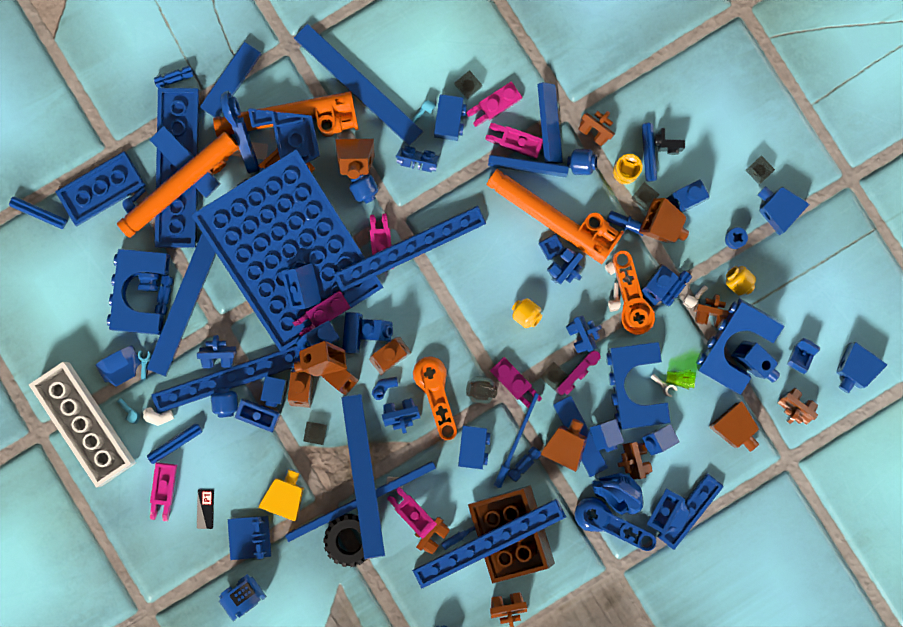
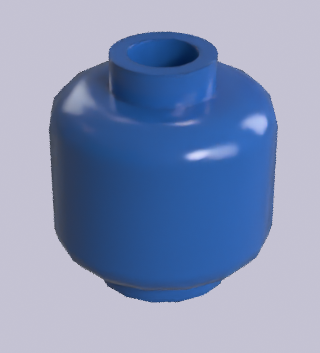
[567,149,597,175]
[349,174,379,204]
[211,387,238,418]

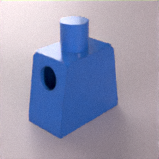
[666,179,710,213]
[757,186,810,235]
[641,264,679,306]
[296,320,339,351]
[731,340,780,383]
[837,342,888,393]

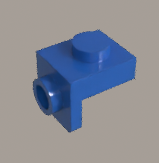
[360,319,393,342]
[787,338,820,374]

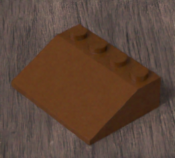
[468,485,555,584]

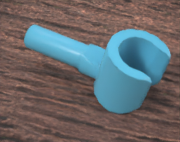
[411,100,436,123]
[138,350,152,379]
[117,398,140,424]

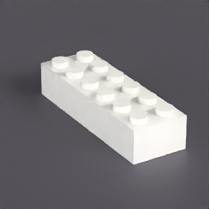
[29,362,136,488]

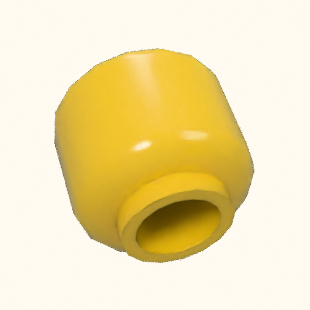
[726,266,756,296]
[512,298,543,328]

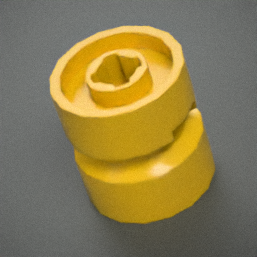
[613,154,643,184]

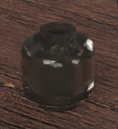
[466,376,497,404]

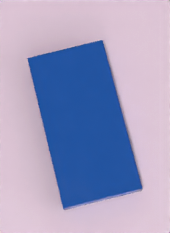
[55,151,146,226]

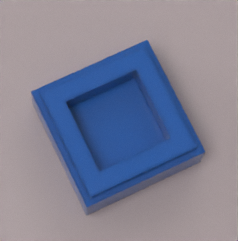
[538,234,564,261]

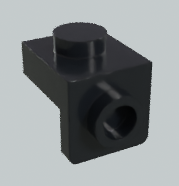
[655,128,685,155]

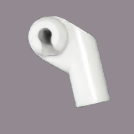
[143,407,174,426]

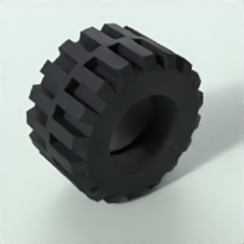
[323,513,367,567]

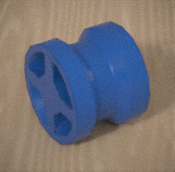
[725,227,748,249]
[137,273,159,291]

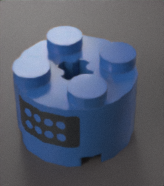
[219,574,267,622]

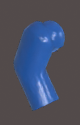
[372,377,398,400]

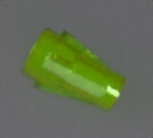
[666,370,696,390]

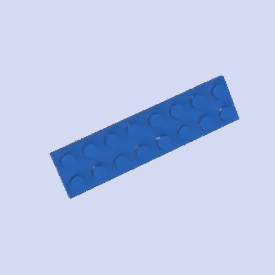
[155,88,199,248]

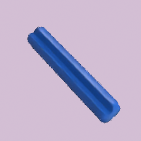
[642,123,657,182]
[9,196,67,229]
[147,424,203,464]

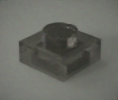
[454,70,483,100]
[745,155,775,184]
[631,182,660,211]
[540,362,569,391]
[303,421,327,445]

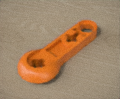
[612,251,655,335]
[413,356,457,440]

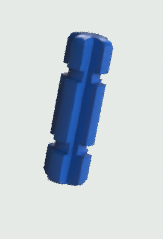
[154,66,193,88]
[661,271,692,307]
[155,275,173,315]
[508,446,541,482]

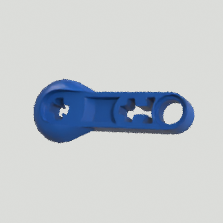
[220,90,259,174]
[574,497,656,551]

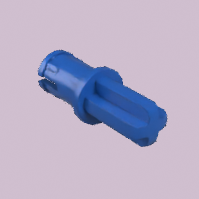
[607,211,643,236]

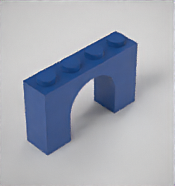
[107,249,170,335]
[696,298,785,395]
[606,342,670,429]

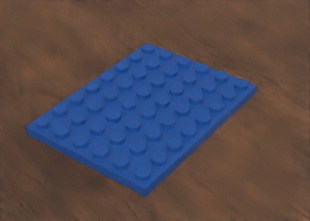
[191,149,384,352]

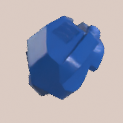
[592,473,644,515]

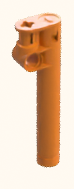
[213,91,359,137]
[117,131,240,238]
[486,169,624,264]

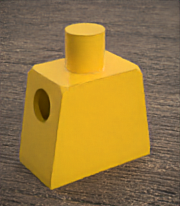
[258,469,304,521]

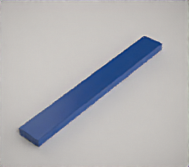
[294,24,423,146]
[332,206,486,292]
[147,233,216,377]
[151,345,300,414]
[341,394,385,559]
[285,461,436,542]
[412,498,566,589]

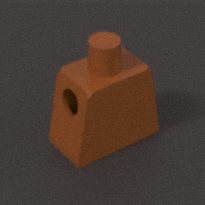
[335,139,375,179]
[639,198,689,243]
[369,337,412,375]
[294,341,347,376]
[288,369,314,408]
[322,370,359,395]
[709,401,759,452]
[541,419,587,472]

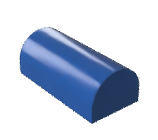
[342,312,363,354]
[235,398,281,432]

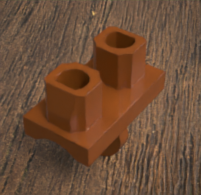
[578,110,615,146]
[693,294,730,328]
[777,388,818,425]
[617,442,653,480]
[414,517,450,554]
[490,592,527,627]

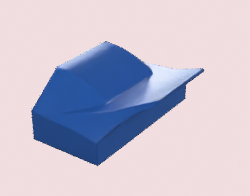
[95,345,141,387]
[647,488,690,535]

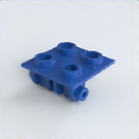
[396,146,439,172]
[227,516,271,560]

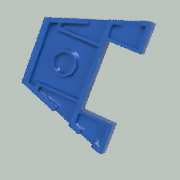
[248,108,320,171]

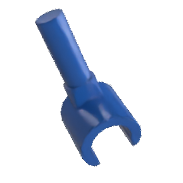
[122,188,145,213]

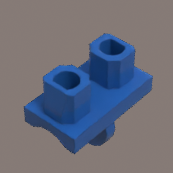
[547,248,584,284]
[566,315,603,353]
[197,335,237,368]
[381,398,420,434]

